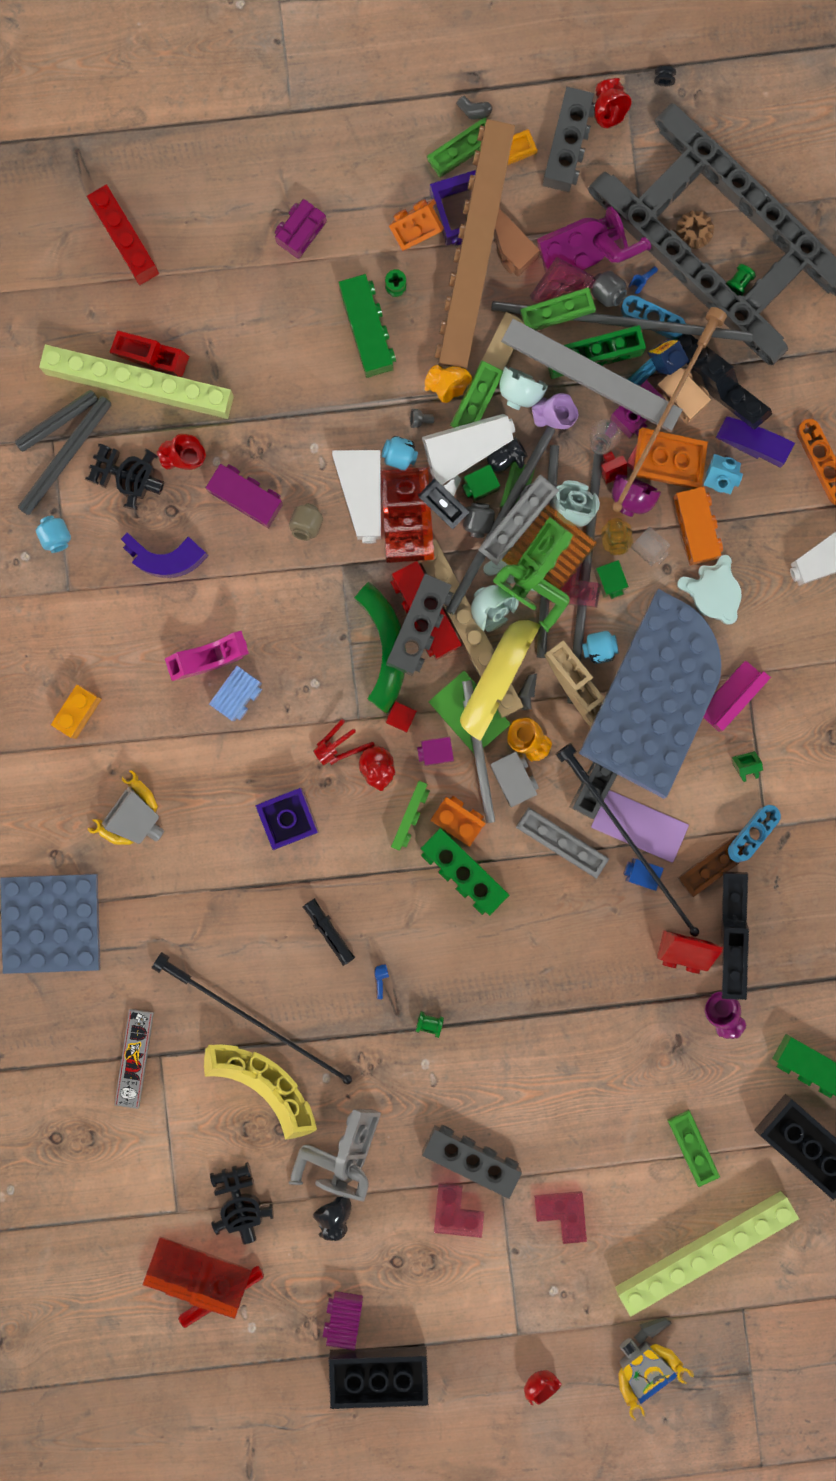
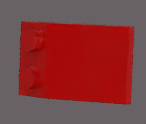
[657,930,723,974]

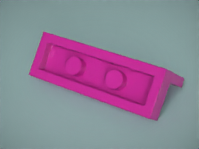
[703,661,771,732]

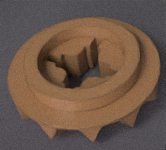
[676,210,714,249]

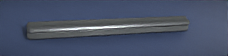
[18,396,112,515]

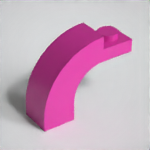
[165,631,249,681]

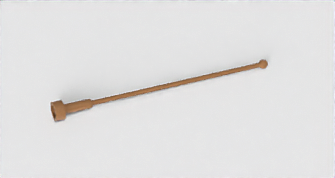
[613,307,727,512]

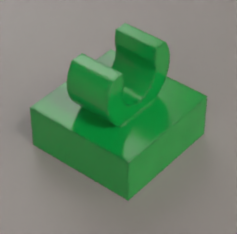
[732,751,763,782]

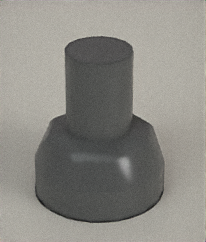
[410,409,434,428]

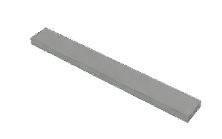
[501,319,683,432]

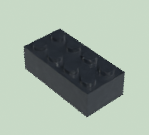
[754,1094,836,1201]
[329,1346,428,1409]

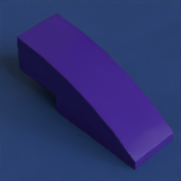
[715,416,795,468]

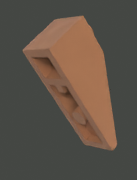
[494,208,540,277]

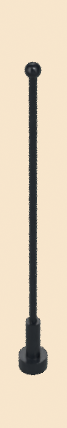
[555,743,699,937]
[151,952,352,1085]

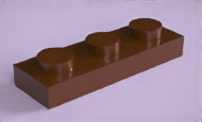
[678,835,745,897]

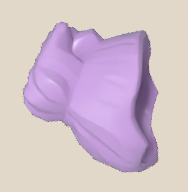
[532,393,579,429]

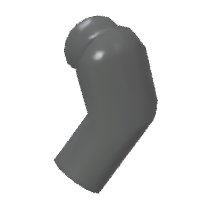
[456,95,492,120]

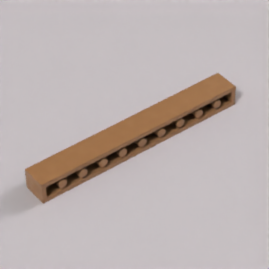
[435,119,515,369]

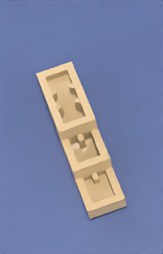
[545,641,605,728]

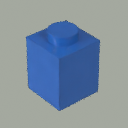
[624,858,664,891]

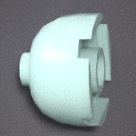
[499,366,548,410]
[550,480,600,528]
[471,585,519,632]

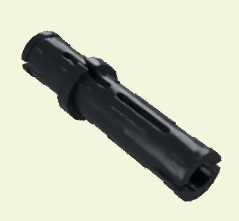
[302,898,355,966]

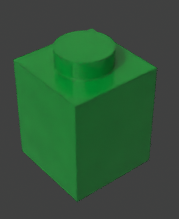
[462,465,500,502]
[594,560,629,599]

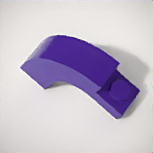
[121,533,208,578]

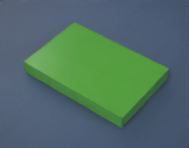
[428,671,511,754]

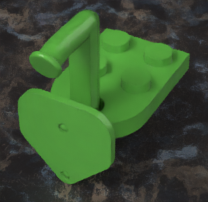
[493,517,573,632]

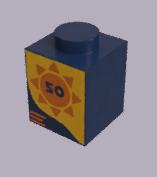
[648,339,690,375]

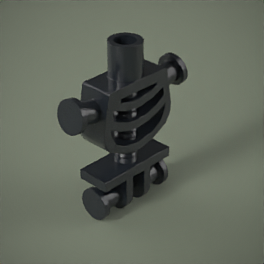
[85,444,164,510]
[210,1162,274,1245]

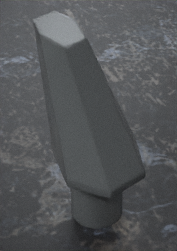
[518,674,537,710]
[634,1317,672,1344]

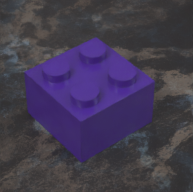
[255,788,319,850]

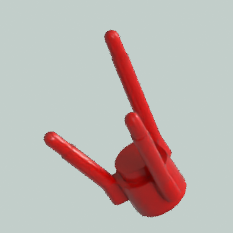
[313,719,375,765]

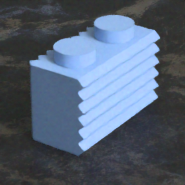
[209,666,262,722]

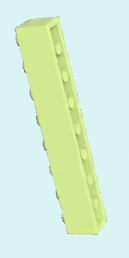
[39,344,234,419]
[615,1191,799,1317]

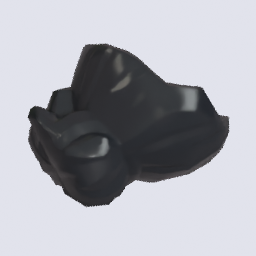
[313,1196,352,1241]

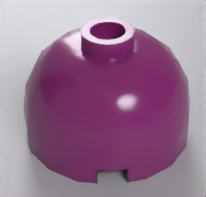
[612,474,661,517]

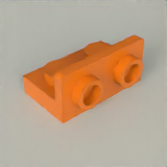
[389,199,444,251]
[430,795,486,847]

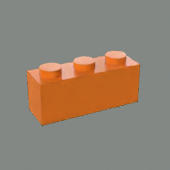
[673,487,723,566]

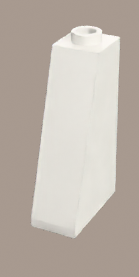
[422,414,515,485]
[332,450,381,544]
[790,532,836,586]

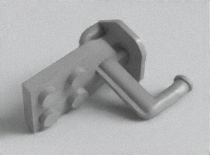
[289,1109,381,1201]

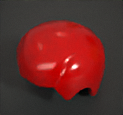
[524,1370,562,1405]

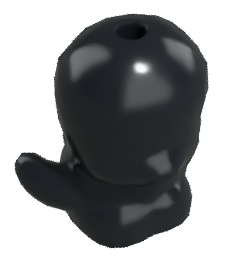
[487,437,528,472]

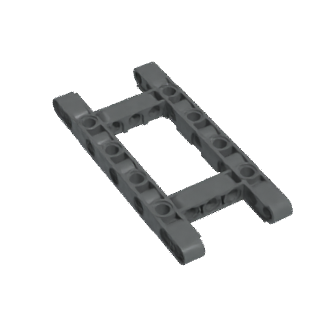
[588,103,836,366]

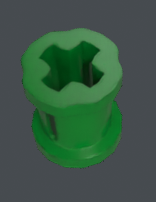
[725,264,756,296]
[385,269,406,297]
[415,1011,444,1038]

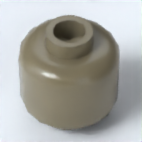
[289,504,323,541]

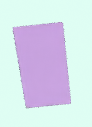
[591,790,689,863]

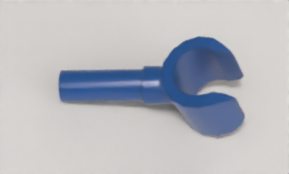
[628,266,658,294]
[375,964,389,999]

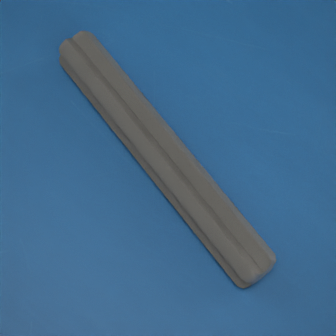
[15,390,98,452]

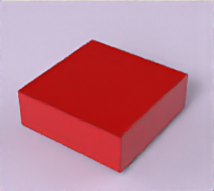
[386,701,417,733]

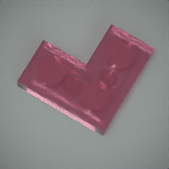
[530,257,596,303]
[550,555,601,608]
[434,1182,484,1238]
[534,1191,587,1244]

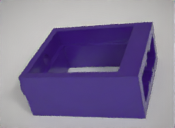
[430,170,475,246]

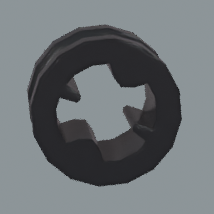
[654,66,676,87]

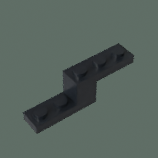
[676,334,772,430]
[721,872,749,1000]

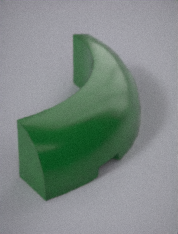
[354,582,406,714]

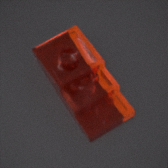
[381,467,434,563]
[142,1236,252,1319]

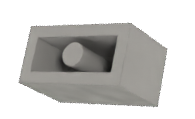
[489,752,539,807]

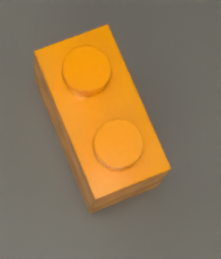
[51,684,102,739]

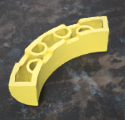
[460,620,541,741]
[204,1044,317,1140]

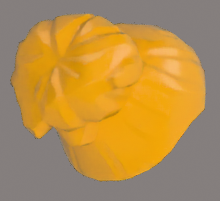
[424,365,472,403]
[507,717,552,762]

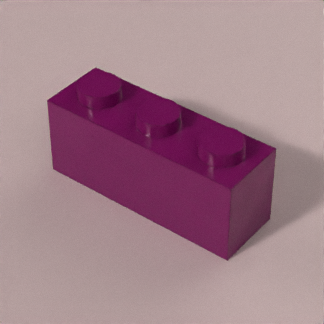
[205,464,283,529]

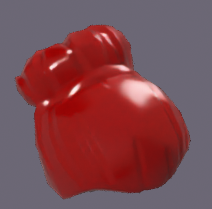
[594,78,632,129]
[157,433,206,470]
[359,746,395,791]

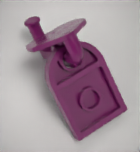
[536,206,651,284]

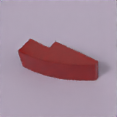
[110,330,190,378]

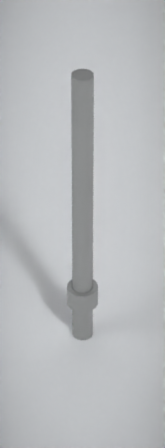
[462,680,495,823]

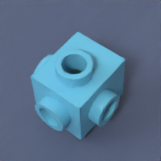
[704,454,743,495]

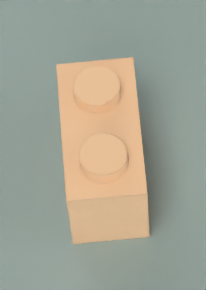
[655,368,711,424]

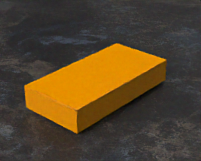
[507,129,538,166]

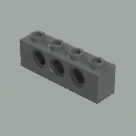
[542,87,595,193]
[386,574,453,676]
[569,762,618,819]
[422,1125,522,1199]

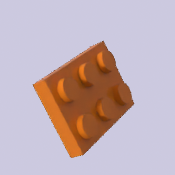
[634,428,708,489]

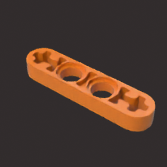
[796,419,836,505]

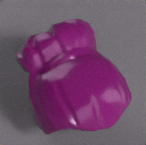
[704,992,746,1039]

